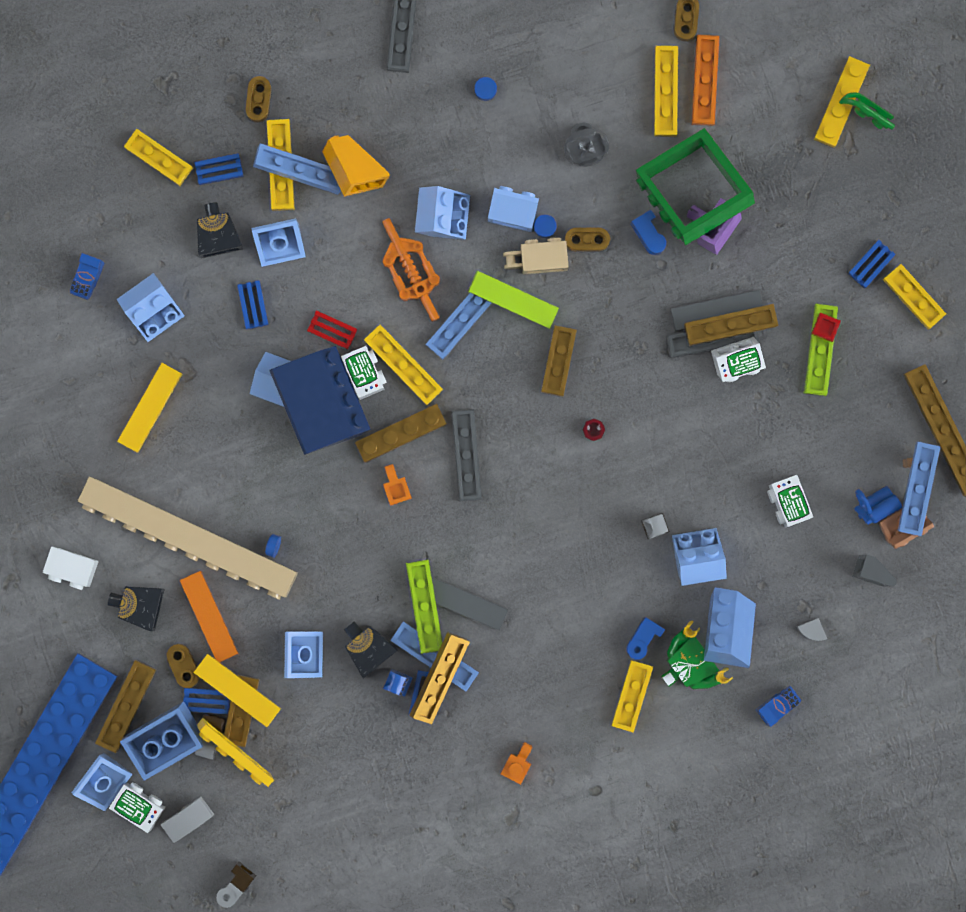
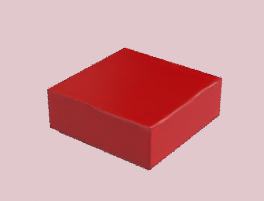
[811,313,841,343]

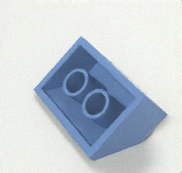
[704,587,756,668]
[120,701,203,780]

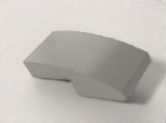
[161,796,214,843]

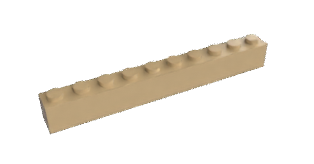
[78,477,298,600]

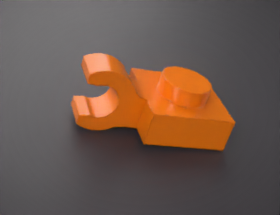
[383,464,412,506]
[500,742,533,785]

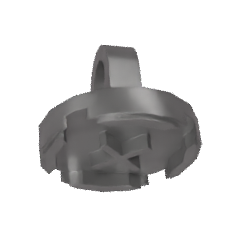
[564,122,609,167]

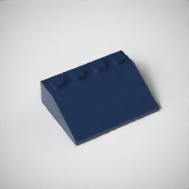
[269,346,371,455]

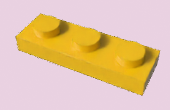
[124,128,193,186]
[883,264,946,330]
[611,660,653,733]

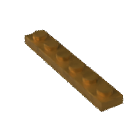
[903,364,966,496]

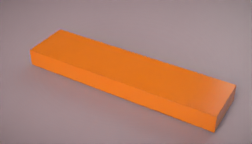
[691,35,719,126]
[180,571,239,662]

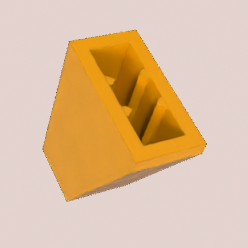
[322,135,390,197]

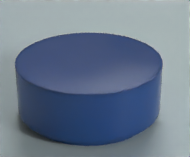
[475,77,497,101]
[534,215,557,238]
[265,534,281,558]

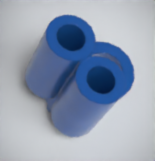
[854,486,902,525]

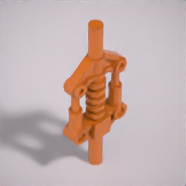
[382,218,440,322]

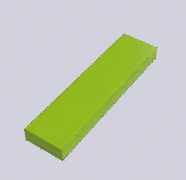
[467,271,559,329]
[804,304,838,396]
[406,560,442,654]

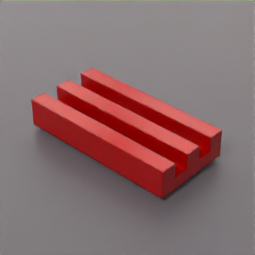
[307,310,358,350]

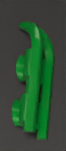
[839,92,895,130]

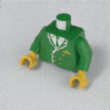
[661,621,733,689]

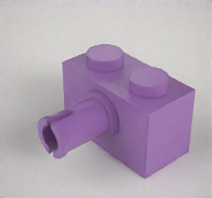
[687,198,742,255]

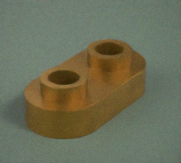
[674,0,699,41]
[246,76,271,122]
[565,228,610,251]
[167,644,200,688]

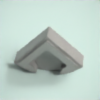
[796,618,827,641]

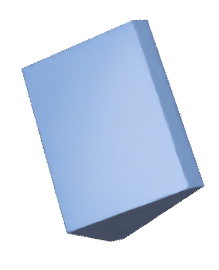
[251,218,306,267]
[250,352,291,407]
[284,631,323,678]
[71,753,132,811]

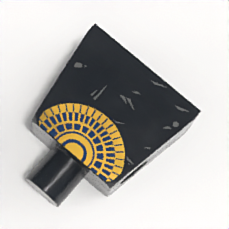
[197,202,243,259]
[108,586,165,632]
[344,621,398,679]

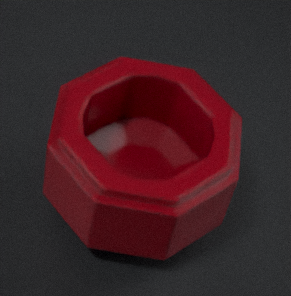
[582,419,605,442]

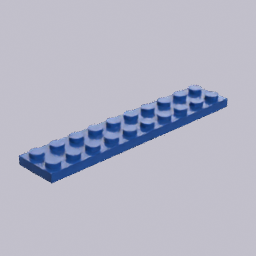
[0,653,118,876]

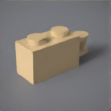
[503,238,568,274]

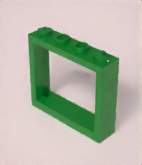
[635,128,755,246]

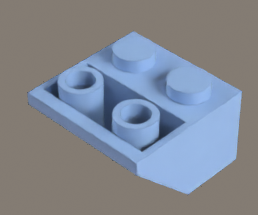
[415,186,470,240]
[488,186,539,232]
[117,273,184,342]
[672,528,727,586]

